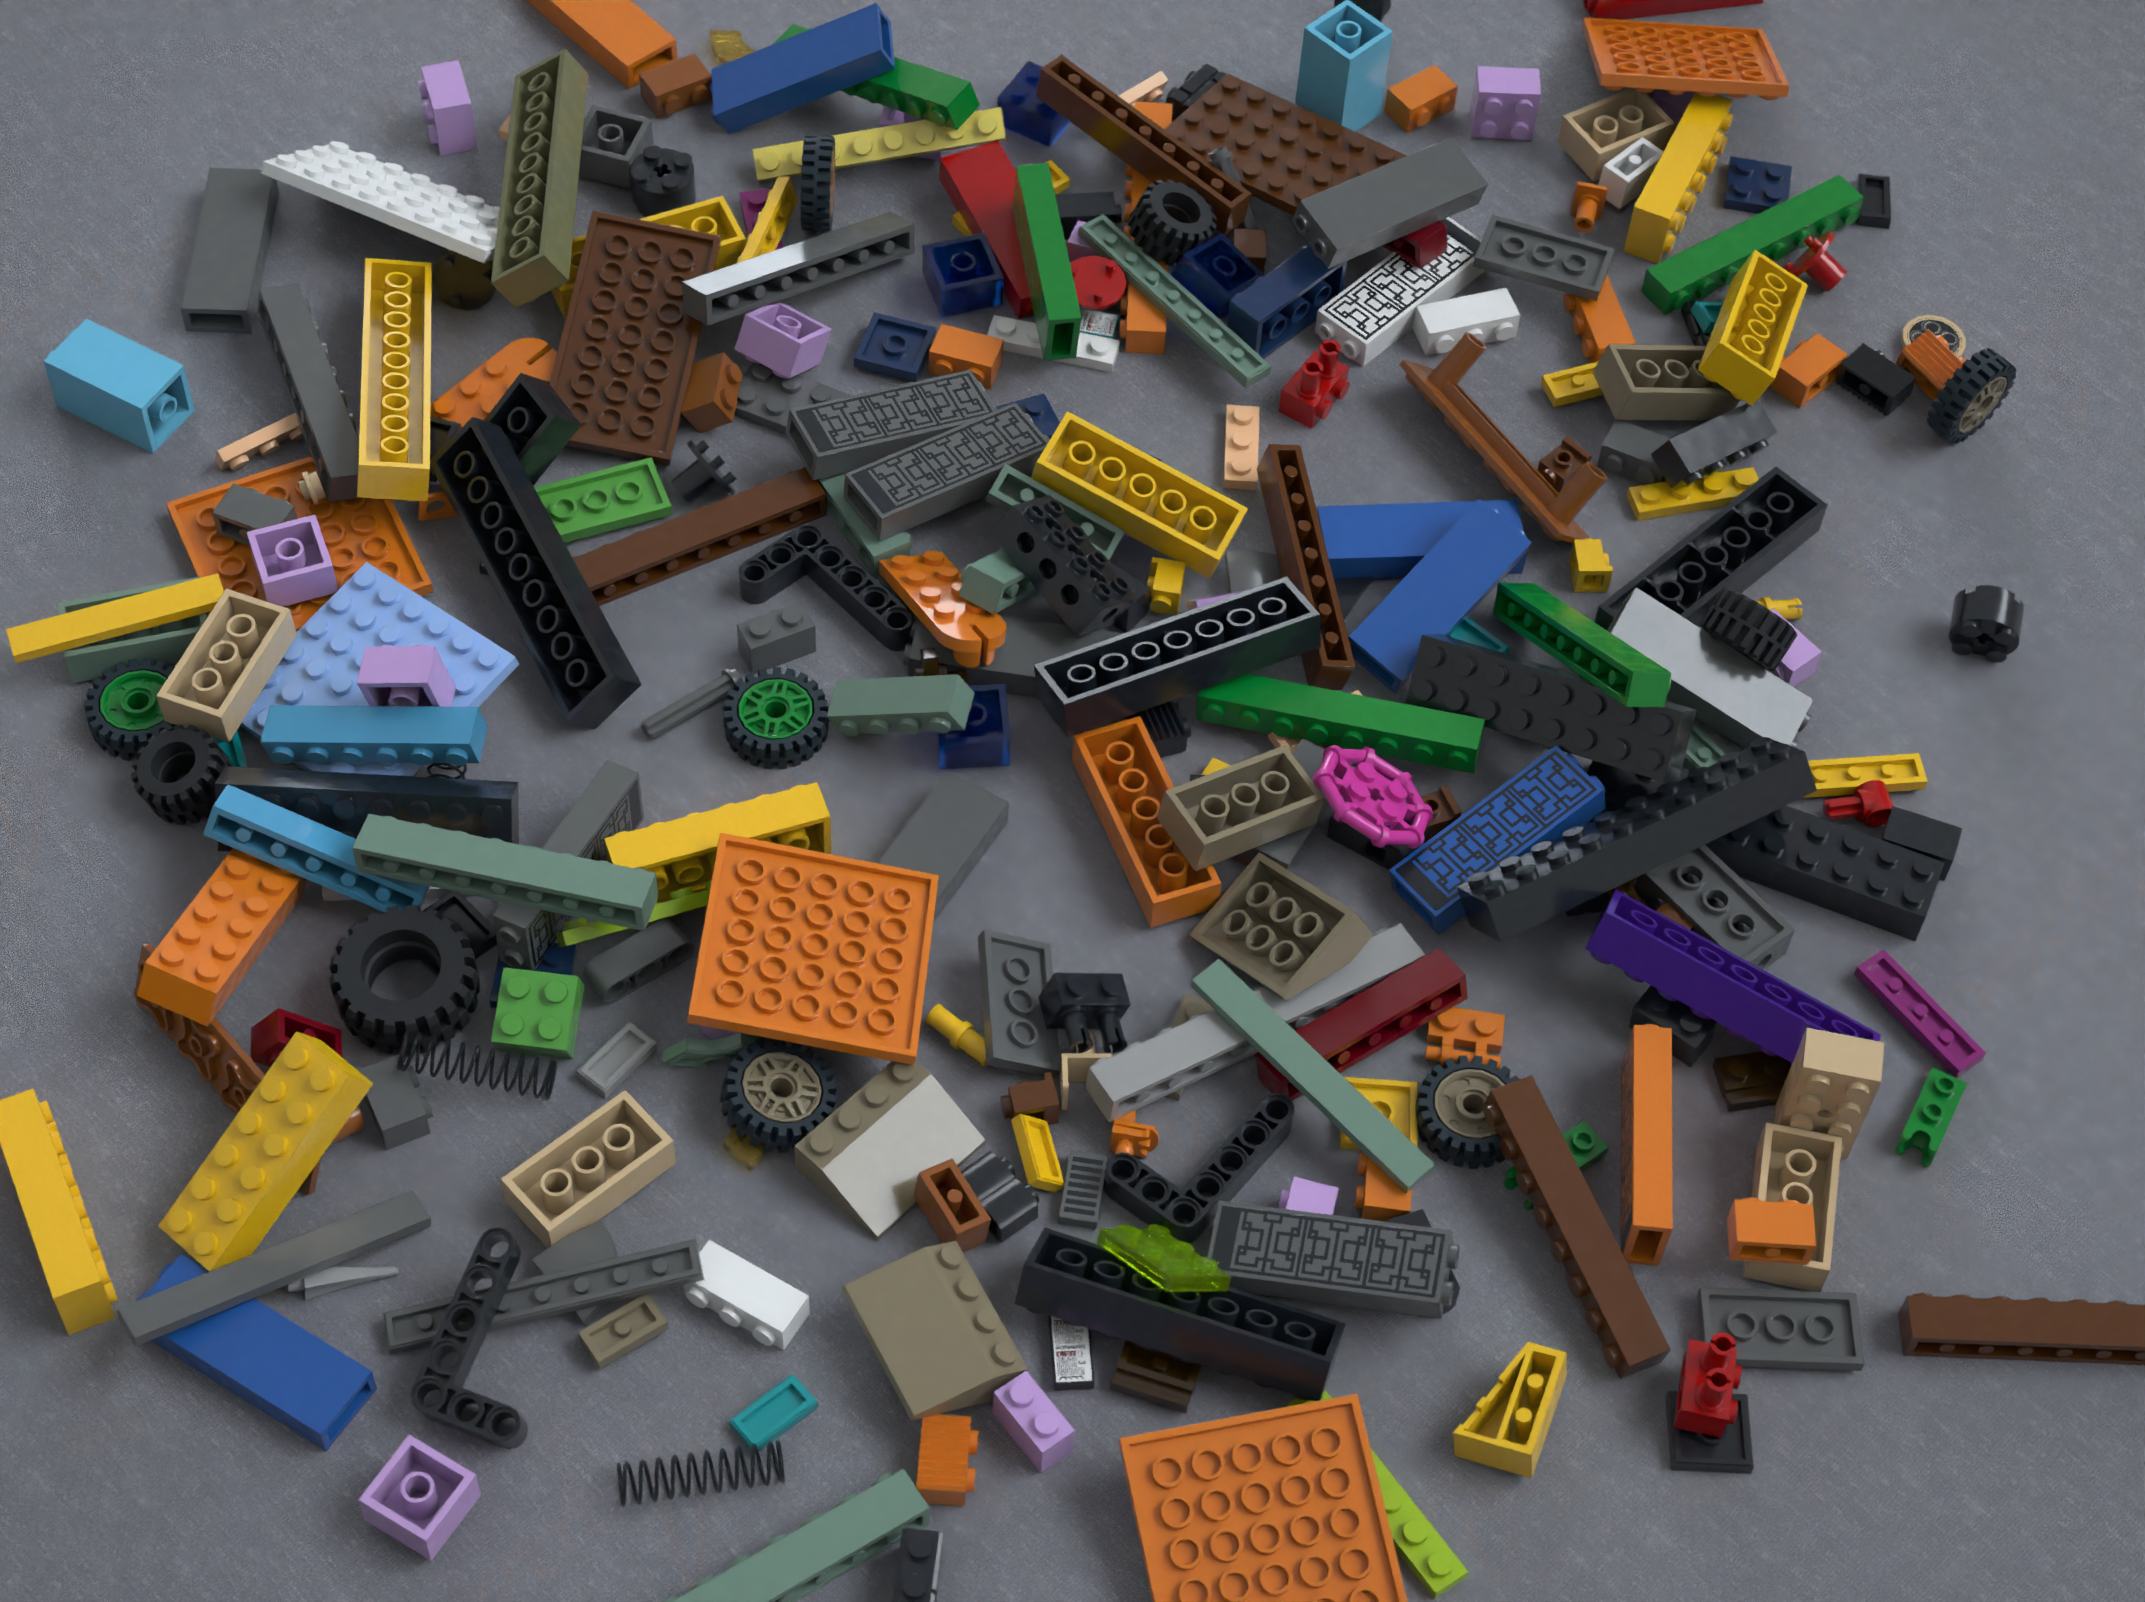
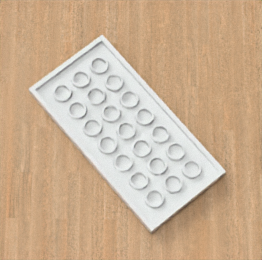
[261,141,500,263]

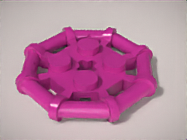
[1313,745,1433,849]

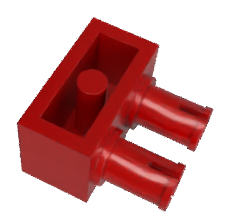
[1278,340,1350,429]
[1673,1332,1742,1438]

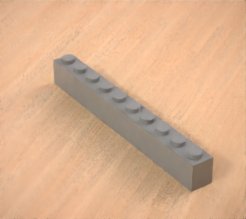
[1085,923,1426,1122]

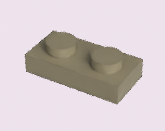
[578,1294,668,1369]

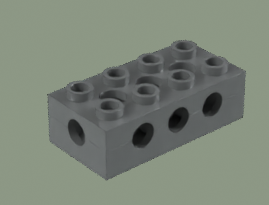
[1634,845,1795,970]

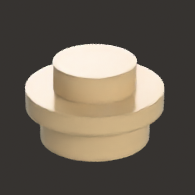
[298,471,326,505]

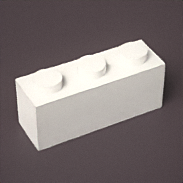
[1413,288,1520,356]
[683,1240,810,1350]

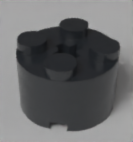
[630,145,696,217]
[1949,585,2024,663]

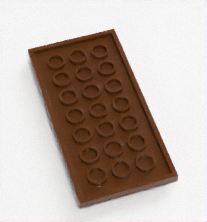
[1165,73,1407,216]
[550,210,721,466]

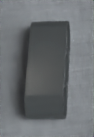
[583,917,694,1004]

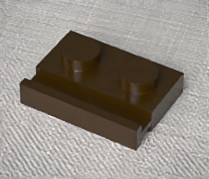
[1712,1051,1791,1112]
[1110,1340,1202,1413]

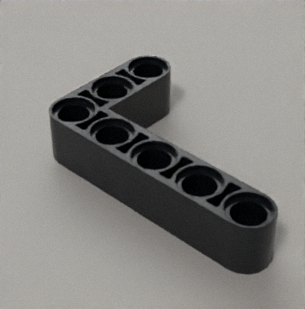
[739,524,913,652]
[1104,1093,1294,1246]
[410,1227,528,1449]

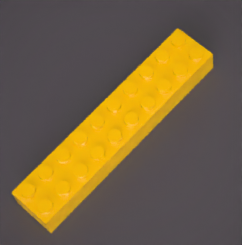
[357,258,432,501]

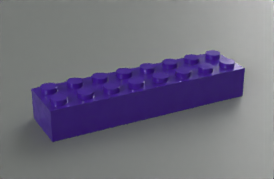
[1585,890,1881,1066]

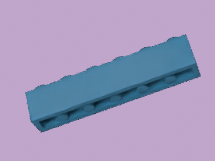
[260,705,488,766]
[203,784,430,913]

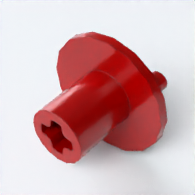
[1783,231,1847,292]
[1070,256,1126,312]

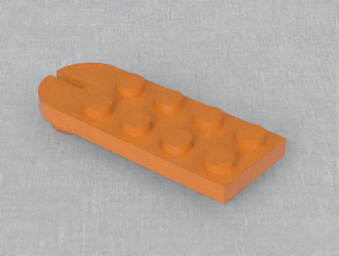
[430,338,557,427]
[878,551,1007,669]

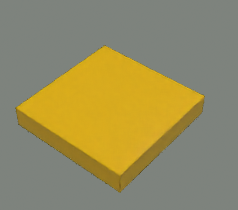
[1340,1077,1417,1150]

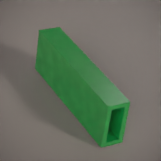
[1012,163,1082,361]

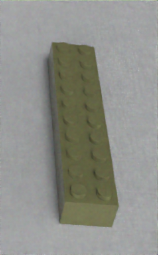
[491,48,588,308]

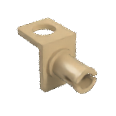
[1060,1030,1112,1110]

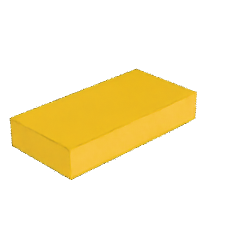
[1011,1113,1064,1193]

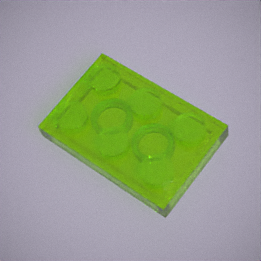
[1097,1224,1231,1292]

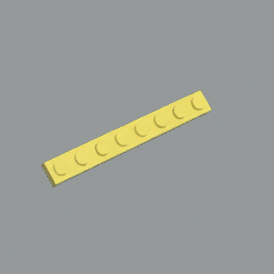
[753,107,1007,182]

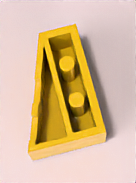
[1453,1342,1567,1478]

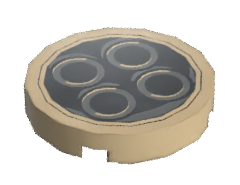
[1900,315,1966,358]

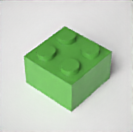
[491,967,585,1059]

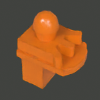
[1110,1110,1160,1158]

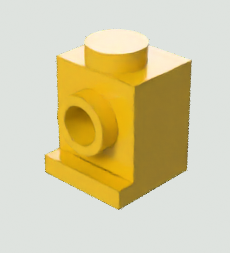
[1569,538,1613,593]
[1147,557,1186,615]

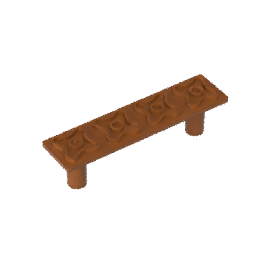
[1399,332,1607,545]
[134,943,364,1195]

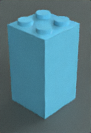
[1295,0,1393,132]
[43,318,195,453]

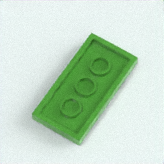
[534,457,672,543]

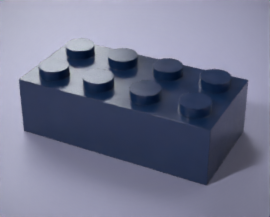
[1227,244,1348,359]

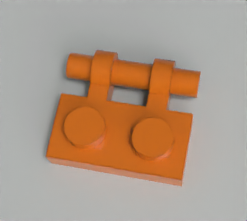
[1424,1007,1505,1070]

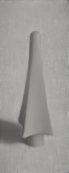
[288,1266,399,1300]

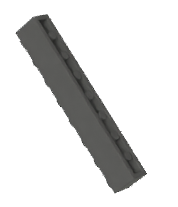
[682,212,915,326]
[257,284,360,501]

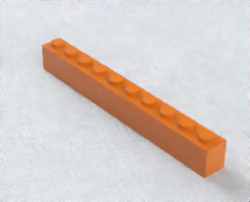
[1119,102,1172,354]

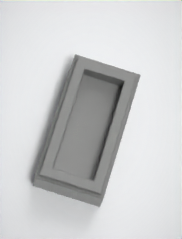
[577,1022,657,1099]

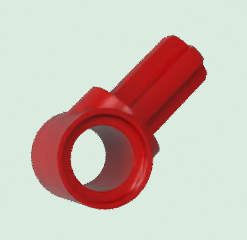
[1823,780,1893,827]

